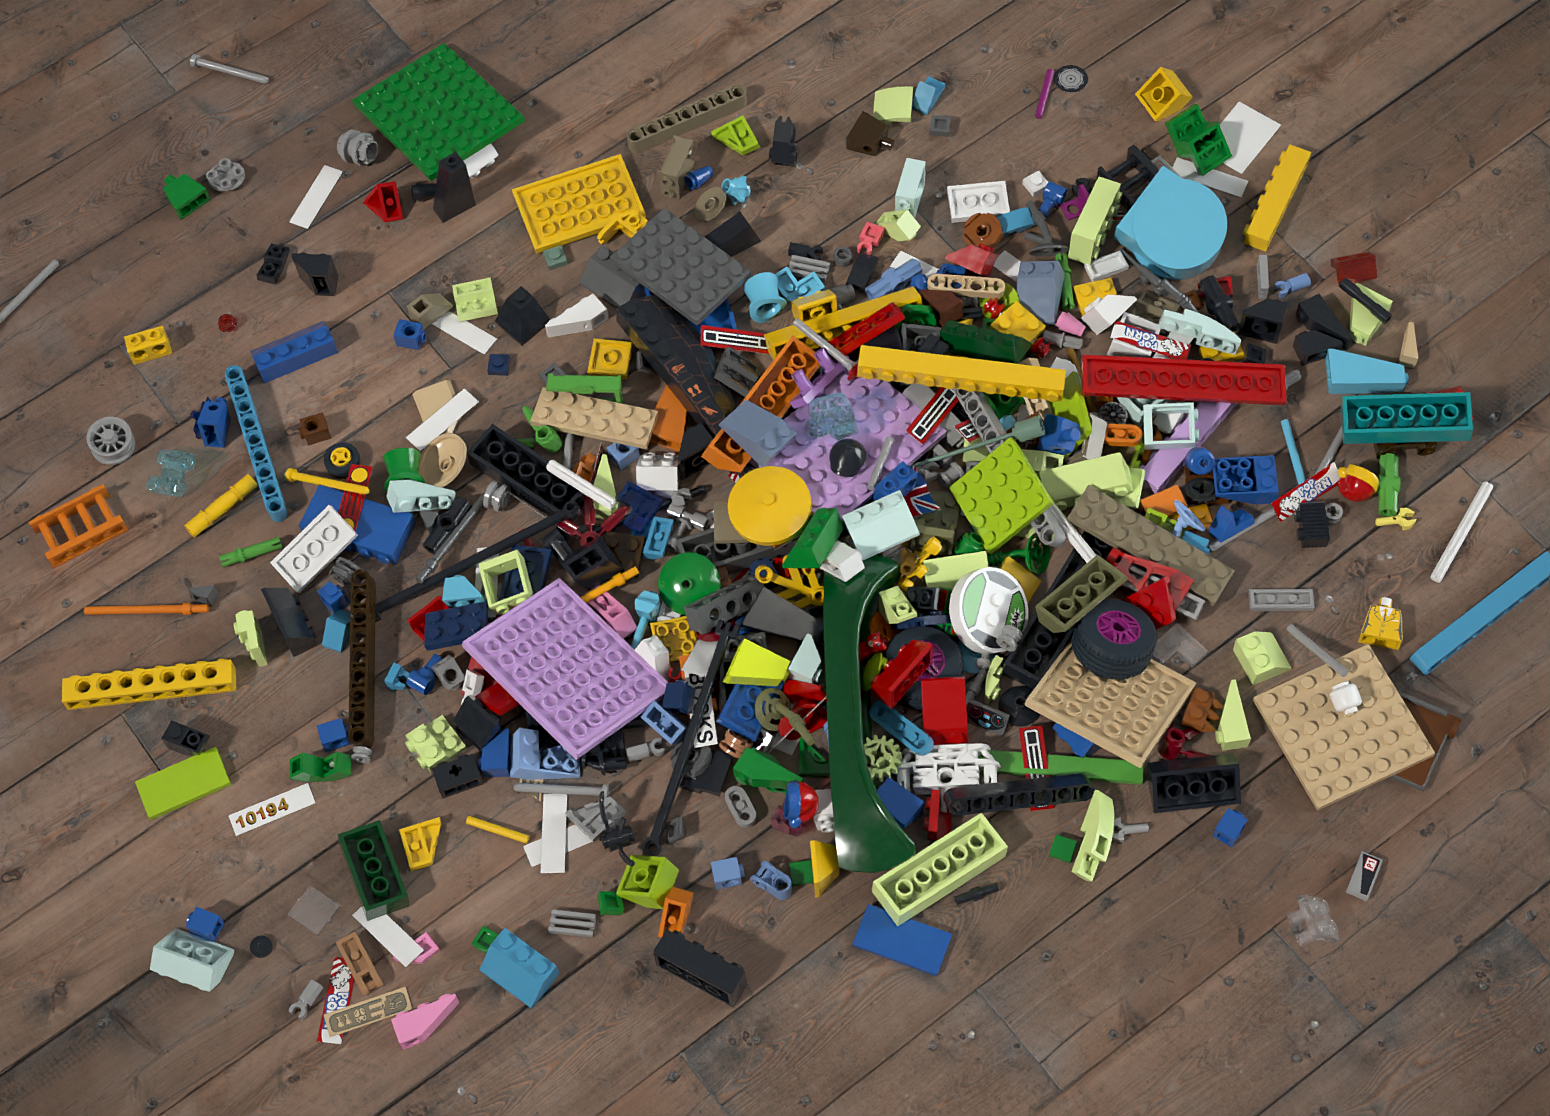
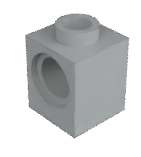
[431,655,465,690]

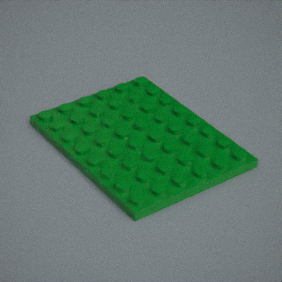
[352,43,525,181]

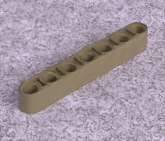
[627,84,747,153]

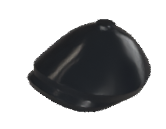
[829,438,866,477]

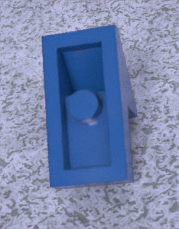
[1208,506,1255,543]

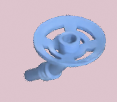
[1159,500,1206,579]

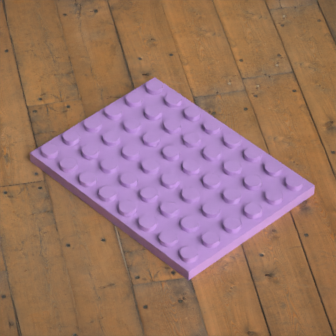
[749,359,947,523]
[462,578,667,760]

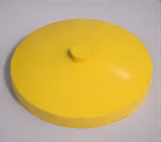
[728,466,812,546]

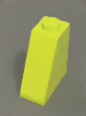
[723,638,790,686]

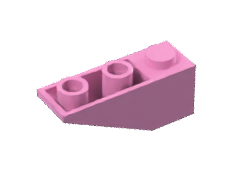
[391,994,459,1050]

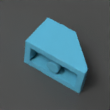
[442,575,489,608]

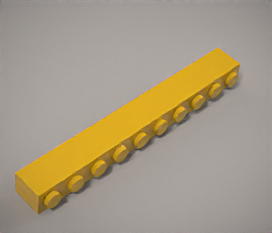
[857,345,1066,402]

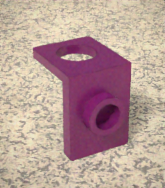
[1060,184,1090,221]

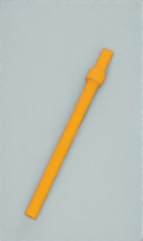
[580,566,639,603]

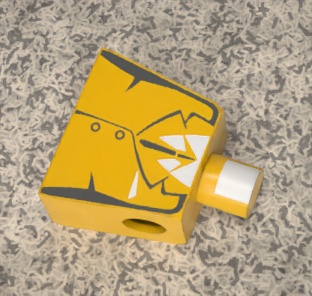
[1358,597,1403,650]

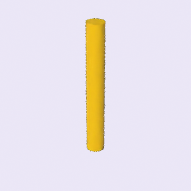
[466,816,530,844]

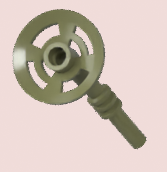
[755,688,815,746]

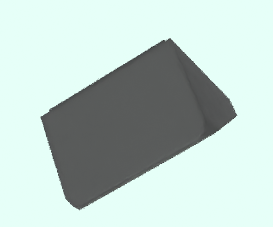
[189,585,219,607]

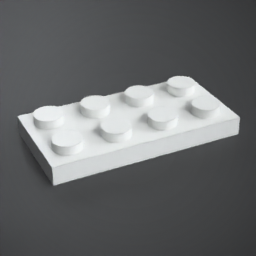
[270,505,358,593]

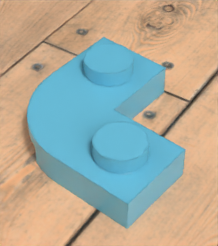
[775,267,825,302]

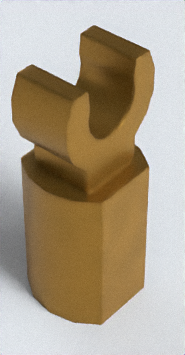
[900,546,918,576]

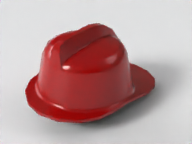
[778,700,827,740]

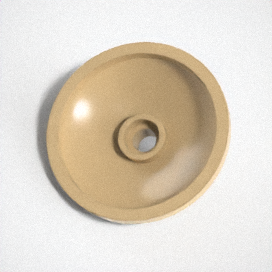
[419,433,467,488]

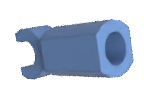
[1274,273,1311,298]

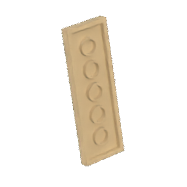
[530,387,659,449]

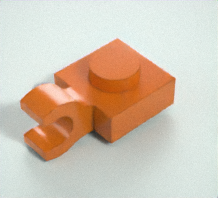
[573,452,596,483]

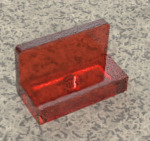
[1331,252,1377,284]

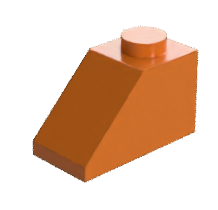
[658,887,694,938]

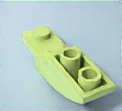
[1072,790,1114,882]

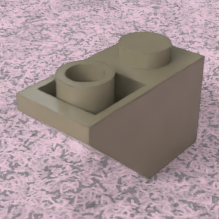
[406,293,453,329]

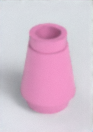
[1055,312,1086,337]

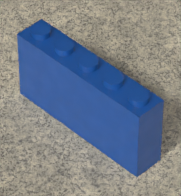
[299,485,416,565]

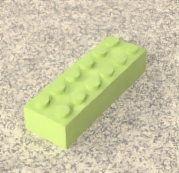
[872,813,1008,926]

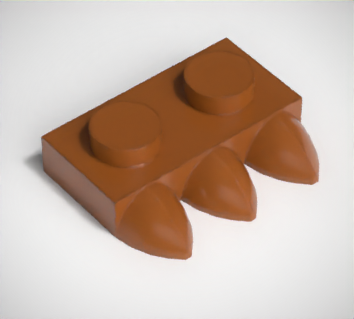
[1181,687,1223,732]

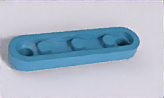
[870,701,933,756]

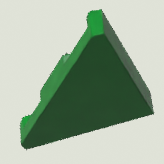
[798,737,830,778]

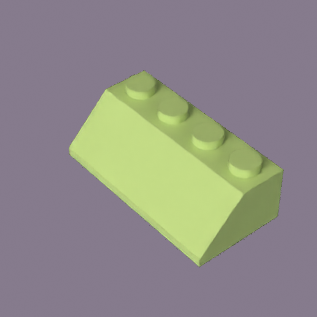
[1039,452,1133,511]

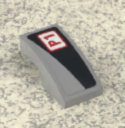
[1346,851,1383,901]

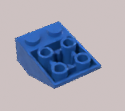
[1213,455,1279,505]

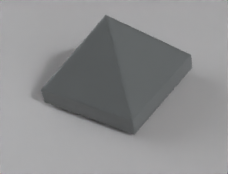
[636,351,655,376]
[666,816,686,844]

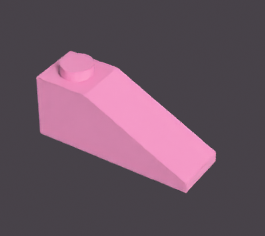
[587,585,637,639]

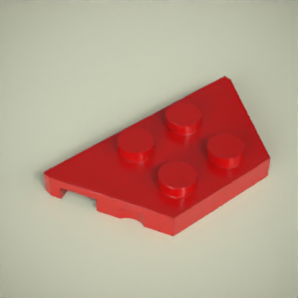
[1121,575,1176,630]

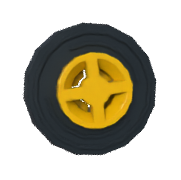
[324,442,360,478]

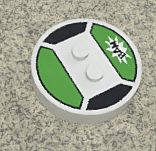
[949,567,1028,654]

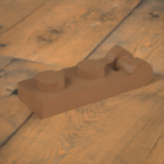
[335,932,384,996]

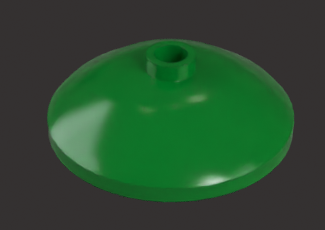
[658,552,721,615]

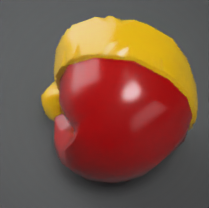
[1337,464,1379,502]

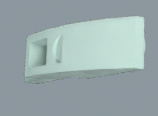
[1158,309,1241,355]

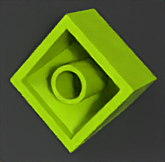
[616,855,679,909]

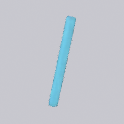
[1281,419,1306,485]

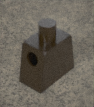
[846,111,895,156]

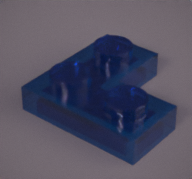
[617,481,664,535]

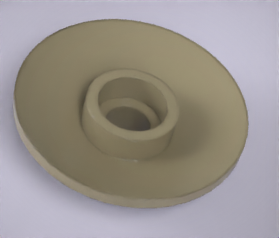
[694,187,726,222]

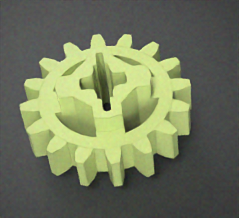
[864,735,902,782]

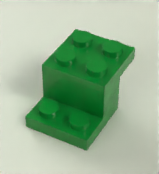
[1165,104,1232,176]

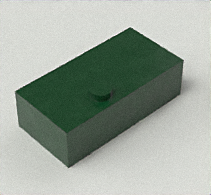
[338,820,409,921]

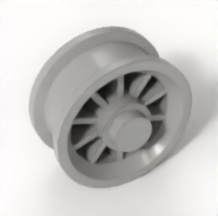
[86,417,136,465]

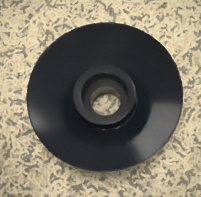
[998,686,1040,727]

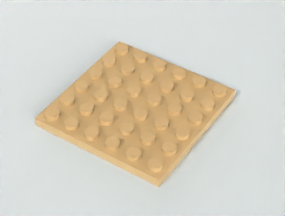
[1025,639,1196,768]
[1253,644,1435,811]

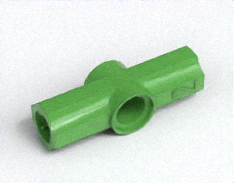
[1376,453,1400,517]

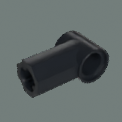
[540,526,574,569]

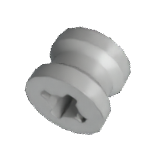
[996,625,1023,651]

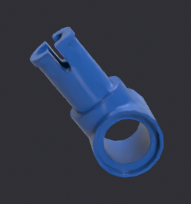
[1039,181,1068,219]
[406,654,442,695]

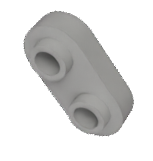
[725,786,757,828]

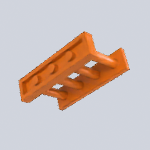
[29,484,128,568]

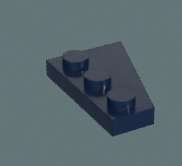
[890,611,951,631]

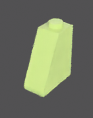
[1349,283,1393,346]

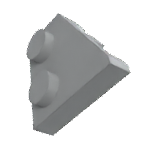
[565,797,626,843]

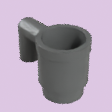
[827,284,856,311]

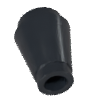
[411,183,436,202]

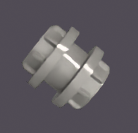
[337,129,378,166]

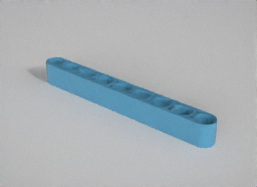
[225,365,288,522]
[1410,551,1550,675]

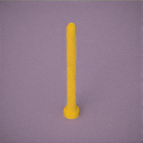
[285,468,370,495]

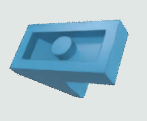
[912,76,945,115]

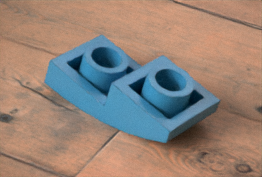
[997,207,1035,237]

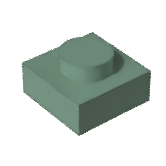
[543,245,568,270]

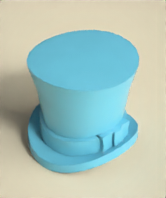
[743,272,787,323]

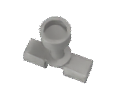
[666,503,710,553]

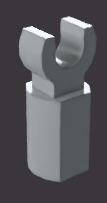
[626,738,665,763]
[288,979,323,1021]

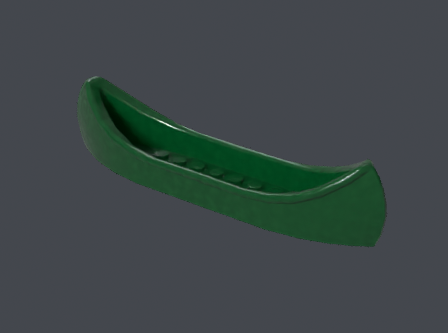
[823,554,917,873]

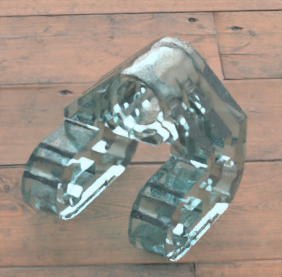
[808,392,858,440]
[145,449,196,497]

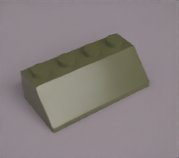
[1035,555,1128,633]

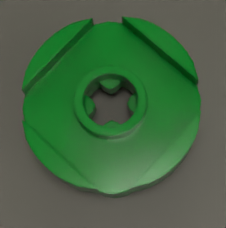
[897,304,936,330]

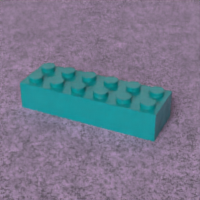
[1341,392,1473,444]

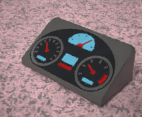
[967,699,1010,736]

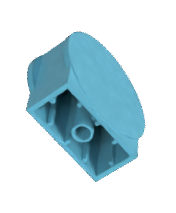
[1114,166,1227,280]

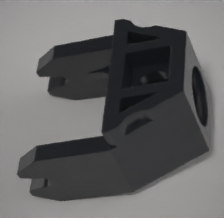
[769,116,799,167]

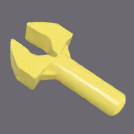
[1375,508,1417,530]

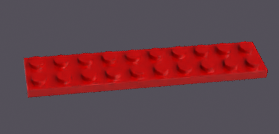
[1081,355,1287,406]

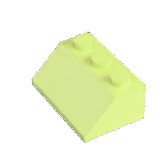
[923,551,988,589]

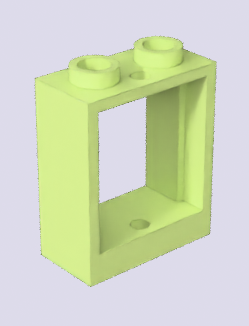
[478,550,533,615]

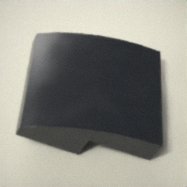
[679,750,734,797]

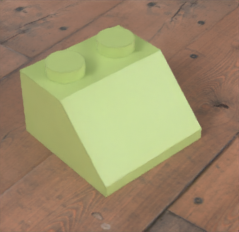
[1233,631,1292,685]

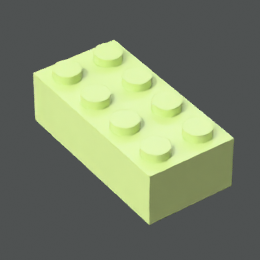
[1068,177,1122,265]

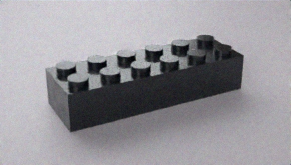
[467,424,587,521]

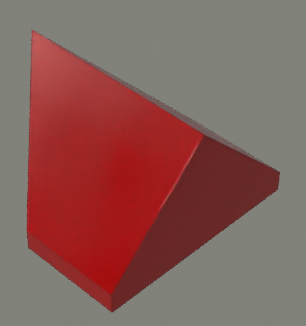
[363,181,403,222]

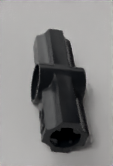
[1199,275,1240,332]
[422,497,472,555]

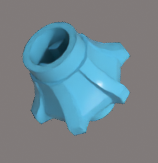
[721,175,751,205]

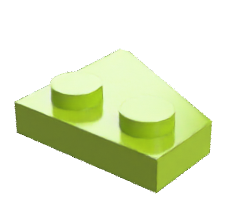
[711,115,760,156]

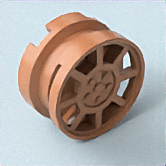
[719,729,753,758]

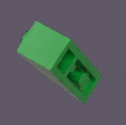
[733,747,803,789]

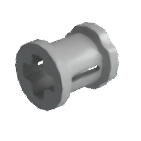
[937,462,964,488]

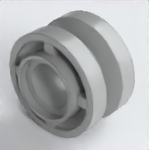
[483,480,511,513]

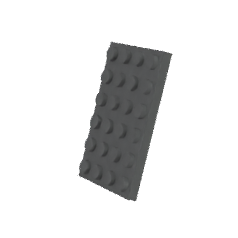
[610,208,751,326]

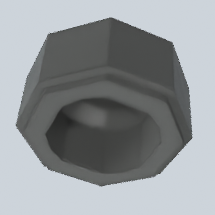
[833,246,853,267]

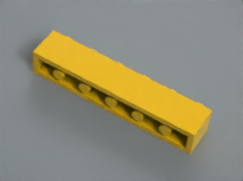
[1243,144,1311,252]

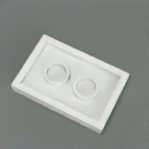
[947,181,1010,223]

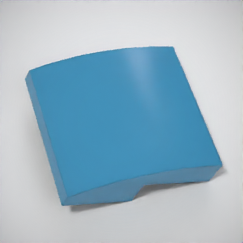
[631,517,674,559]

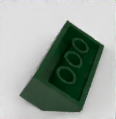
[940,320,1031,364]

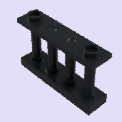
[1097,144,1159,211]

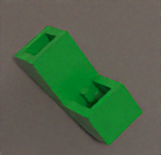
[289,752,351,782]

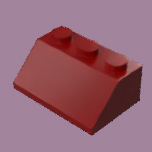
[871,640,933,709]

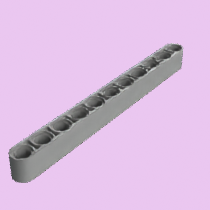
[953,389,1066,548]

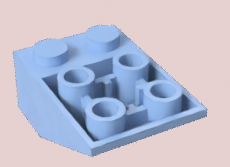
[510,728,580,780]

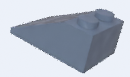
[1017,261,1065,325]
[719,400,797,467]

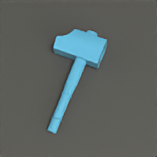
[631,590,662,650]

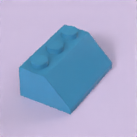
[479,928,560,1009]

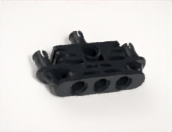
[581,714,644,776]

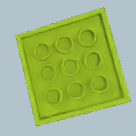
[949,437,1054,554]

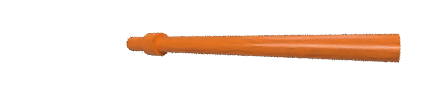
[84,603,209,615]

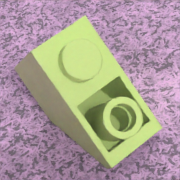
[878,586,917,624]

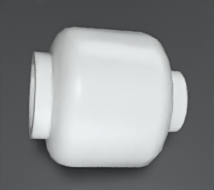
[1330,681,1362,715]

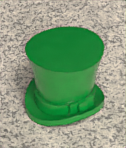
[383,448,425,492]

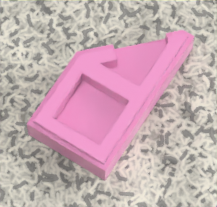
[393,932,440,964]

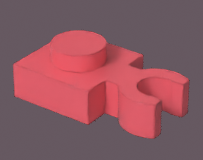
[857,222,885,255]

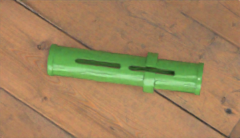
[1055,253,1075,310]
[219,536,283,568]

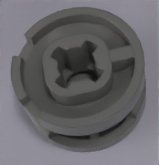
[329,557,360,588]

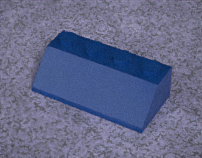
[250,321,338,384]

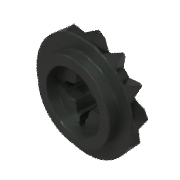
[1185,478,1216,504]

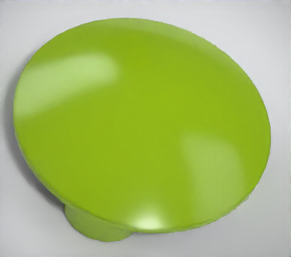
[861,651,887,691]

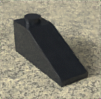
[1296,294,1352,351]

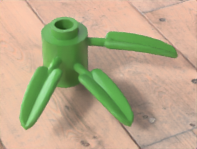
[517,406,562,453]

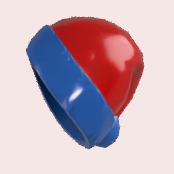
[784,781,819,828]

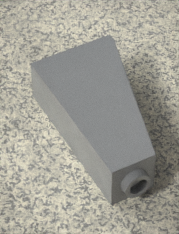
[902,384,964,449]

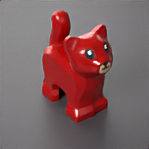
[859,631,888,665]

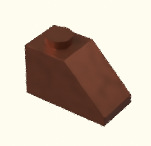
[920,289,963,326]

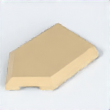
[412,380,462,434]

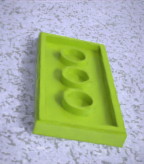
[1050,371,1092,457]
[135,747,231,820]

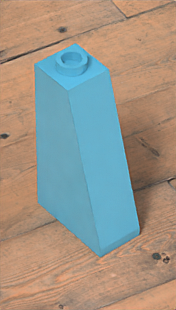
[1325,349,1408,394]

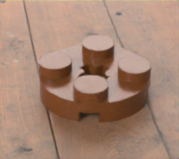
[963,213,1004,248]

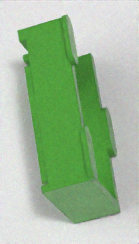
[546,373,624,404]

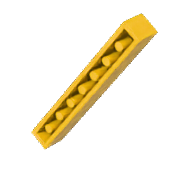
[764,286,923,360]

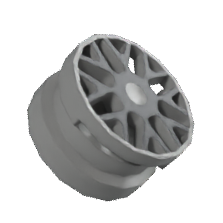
[1098,402,1127,424]

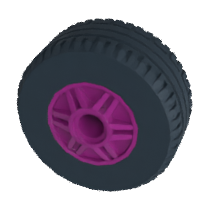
[1071,599,1158,680]
[882,626,963,711]

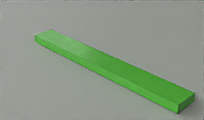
[978,750,1143,785]

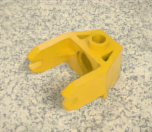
[597,210,648,244]

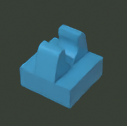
[384,663,410,692]

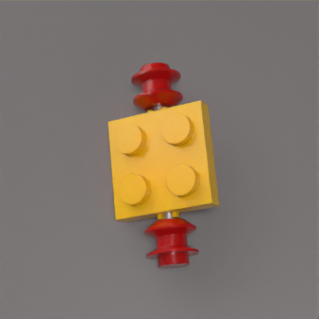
[984,298,1051,359]

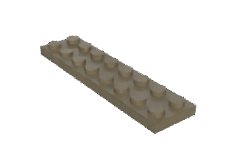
[1067,485,1235,606]

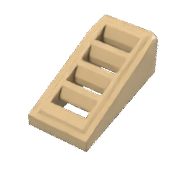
[1399,322,1418,368]

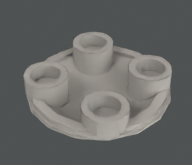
[206,158,245,191]

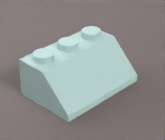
[842,490,920,560]
[150,928,235,992]

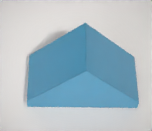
[322,609,350,653]

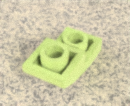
[984,655,1003,705]

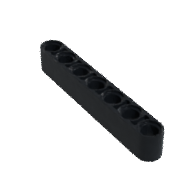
[943,773,1095,816]

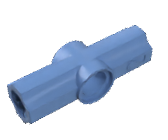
[865,258,923,300]

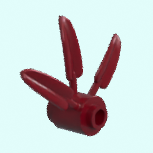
[556,496,628,546]
[1157,720,1213,760]

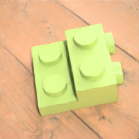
[233,610,268,667]
[405,715,467,773]

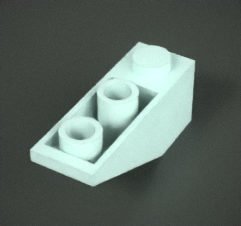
[386,480,456,513]

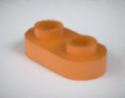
[1104,424,1142,447]

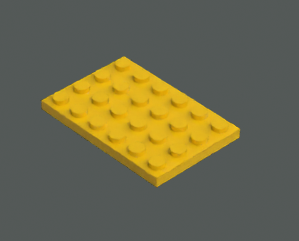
[512,154,646,254]

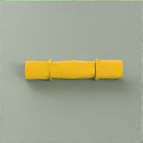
[184,474,258,538]

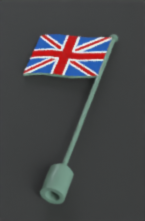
[904,415,1045,519]

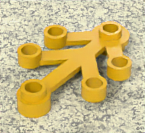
[894,536,942,593]
[755,555,824,608]

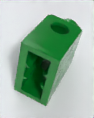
[163,174,210,220]

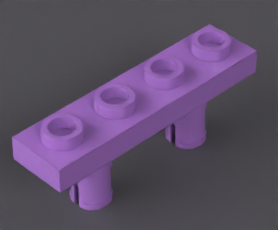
[790,348,850,409]

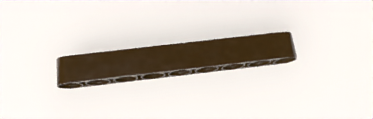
[348,569,376,749]

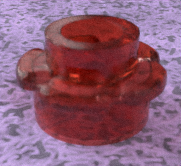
[218,314,237,332]

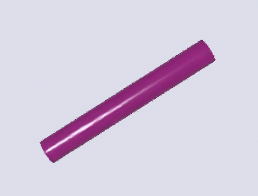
[1035,69,1054,119]

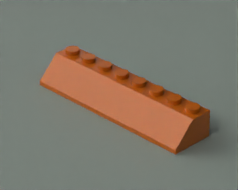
[701,335,820,473]

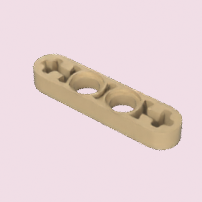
[927,274,1005,299]

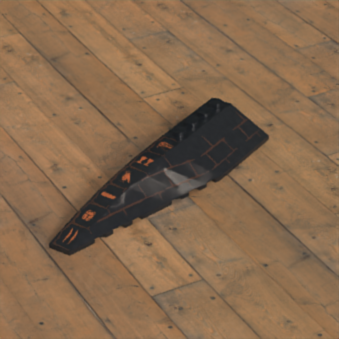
[616,294,757,478]

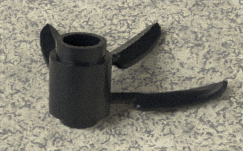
[599,791,636,867]

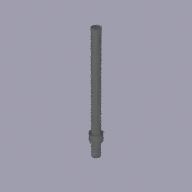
[416,490,486,584]

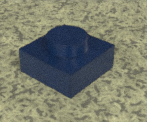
[487,354,510,376]

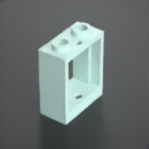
[895,158,926,219]
[1143,402,1199,450]

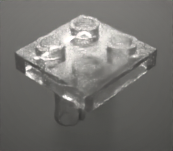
[1287,894,1340,947]

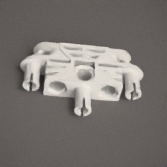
[897,743,1001,813]

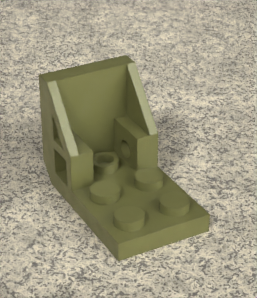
[910,490,961,556]

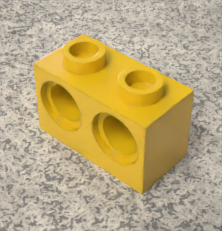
[124,325,172,365]

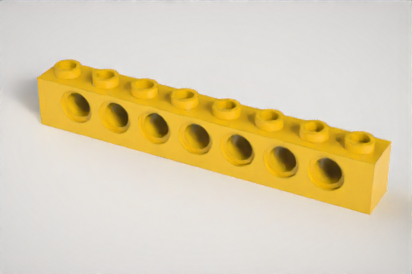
[62,659,236,710]

